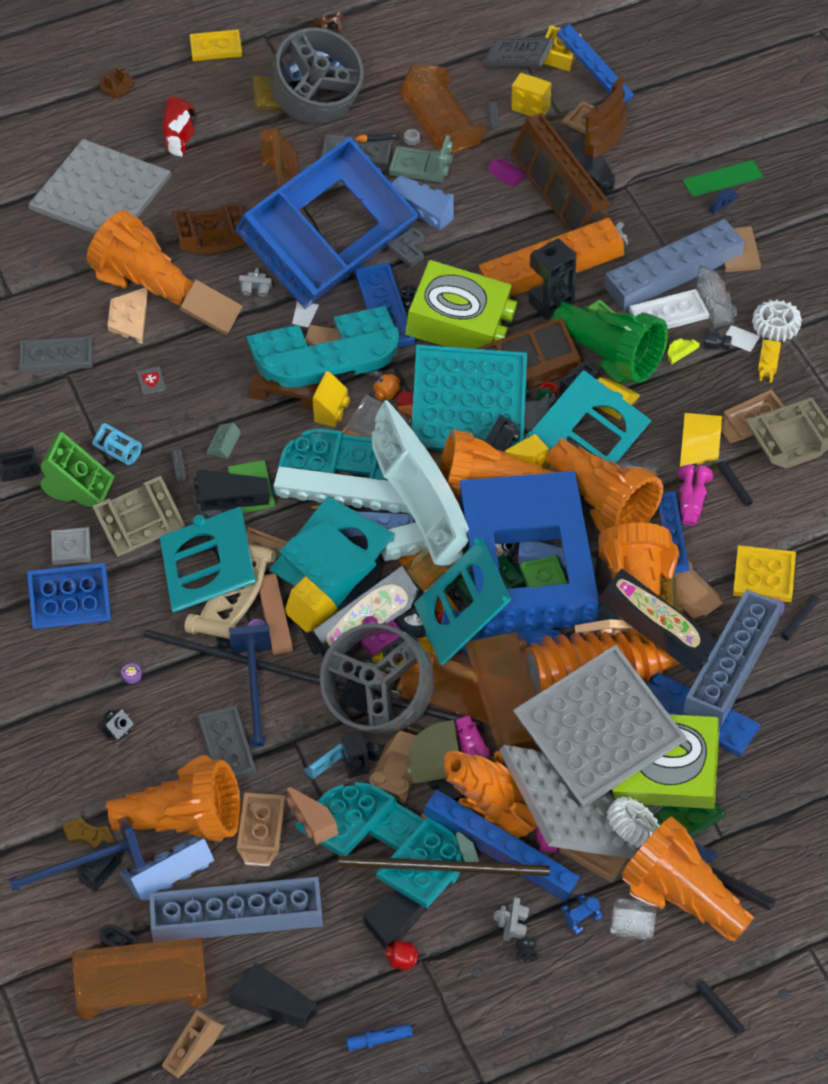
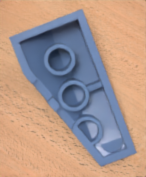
[518,540,596,576]

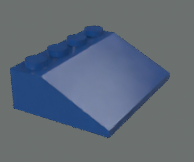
[27,563,111,629]

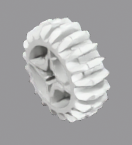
[752,299,802,342]
[607,796,659,848]

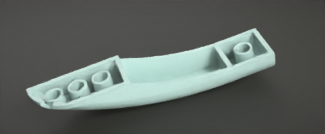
[372,400,469,565]

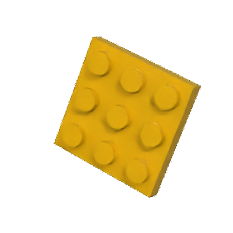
[733,545,796,602]

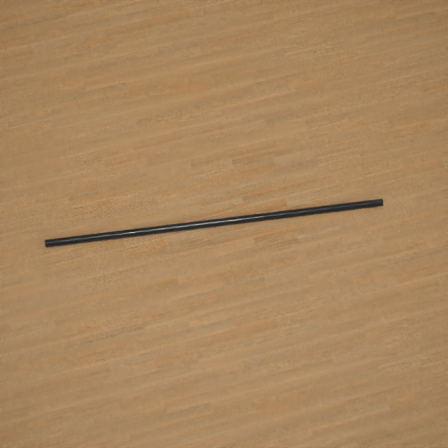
[144,629,482,729]

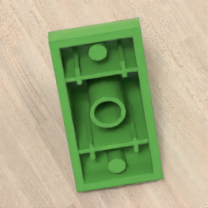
[41,431,115,507]

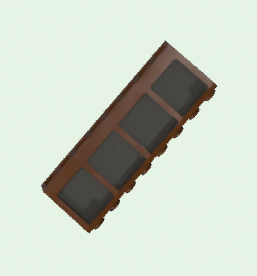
[511,113,609,232]
[475,318,581,389]

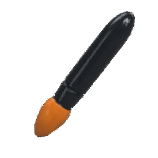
[355,133,397,143]

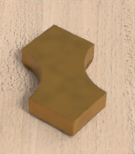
[62,817,115,849]

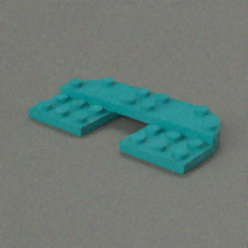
[247,306,399,388]
[272,429,388,508]
[295,782,462,908]

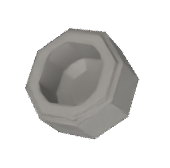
[404,129,420,145]

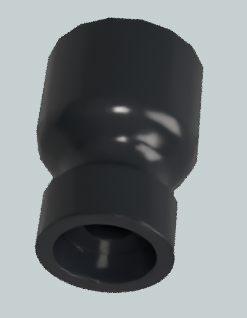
[704,329,732,350]

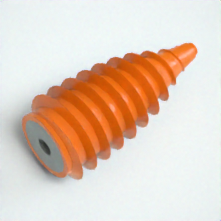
[524,632,681,699]

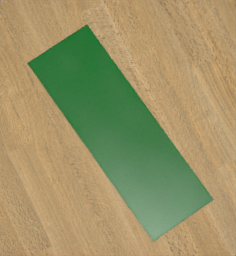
[682,160,764,197]

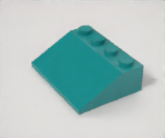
[279,521,376,605]

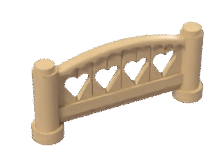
[185,545,276,639]

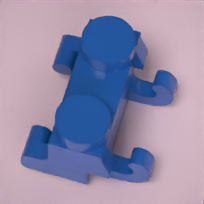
[561,894,603,935]

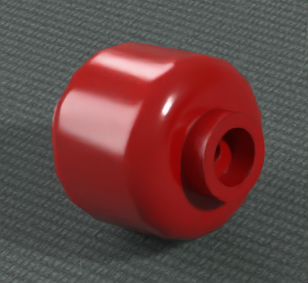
[385,940,418,971]

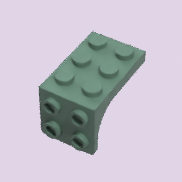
[389,135,453,183]

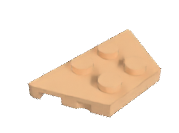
[108,288,148,343]
[575,619,636,638]

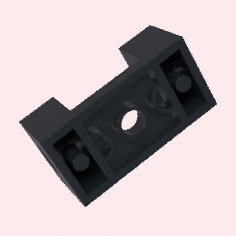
[529,238,577,320]

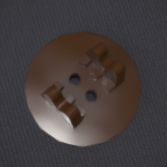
[312,11,344,31]
[99,67,133,98]

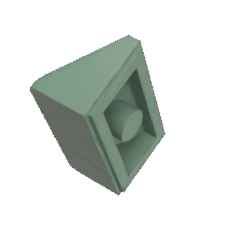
[207,423,241,459]
[456,832,479,862]

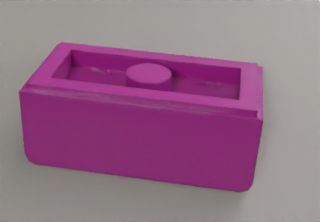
[488,158,527,187]

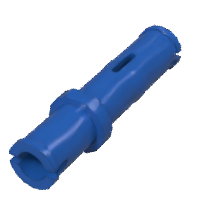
[346,1023,412,1051]

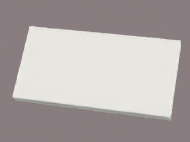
[629,289,709,329]

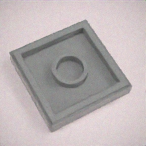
[51,527,91,565]

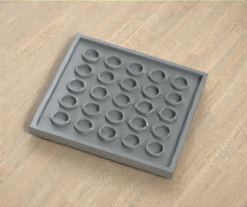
[29,139,171,234]
[513,645,687,808]
[499,745,640,859]

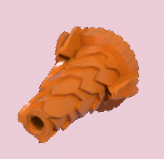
[86,210,194,306]
[439,429,557,504]
[546,438,663,532]
[598,522,679,643]
[443,751,538,839]
[105,755,241,841]
[621,816,755,942]

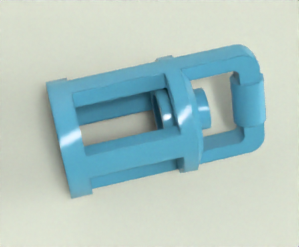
[93,423,142,465]

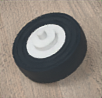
[396,612,426,638]

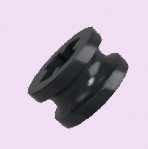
[366,742,383,761]

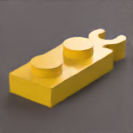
[758,339,781,383]

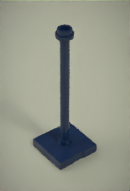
[229,624,271,748]
[9,817,145,892]

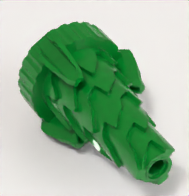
[551,301,668,384]

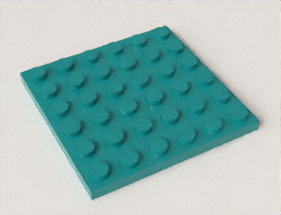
[411,345,527,451]

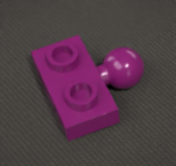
[360,616,401,658]

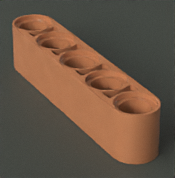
[259,573,293,655]

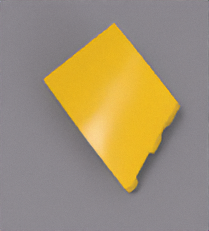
[680,413,722,467]

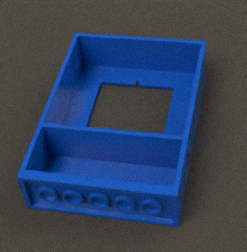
[235,137,419,309]
[459,471,599,634]

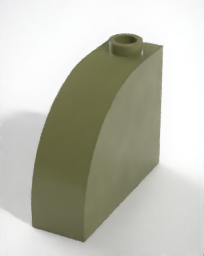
[406,720,459,784]

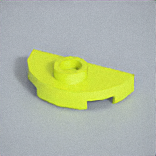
[667,339,700,364]

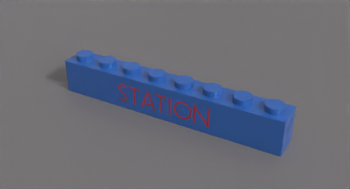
[423,789,580,902]

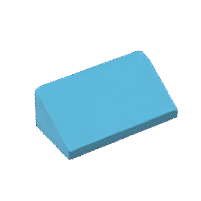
[303,744,343,779]

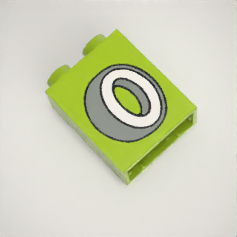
[405,260,517,349]
[611,715,720,809]

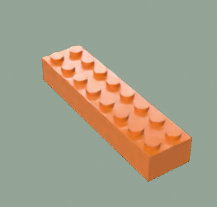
[478,218,624,298]

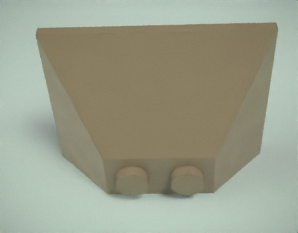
[745,397,828,468]
[92,476,185,558]

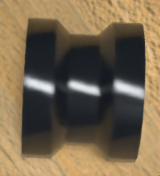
[400,285,417,307]
[516,937,538,963]

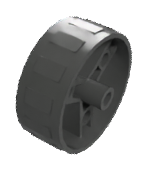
[269,28,363,124]
[320,623,434,735]

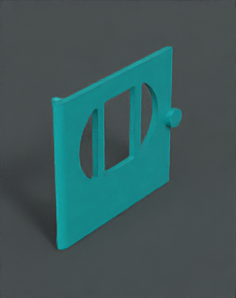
[526,370,651,463]
[269,496,395,608]
[160,507,257,613]
[414,538,511,666]

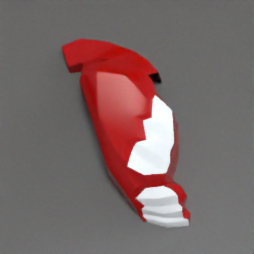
[162,97,195,157]

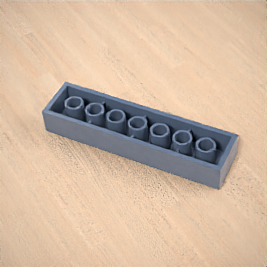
[605,219,745,311]
[683,589,783,728]
[149,877,323,943]

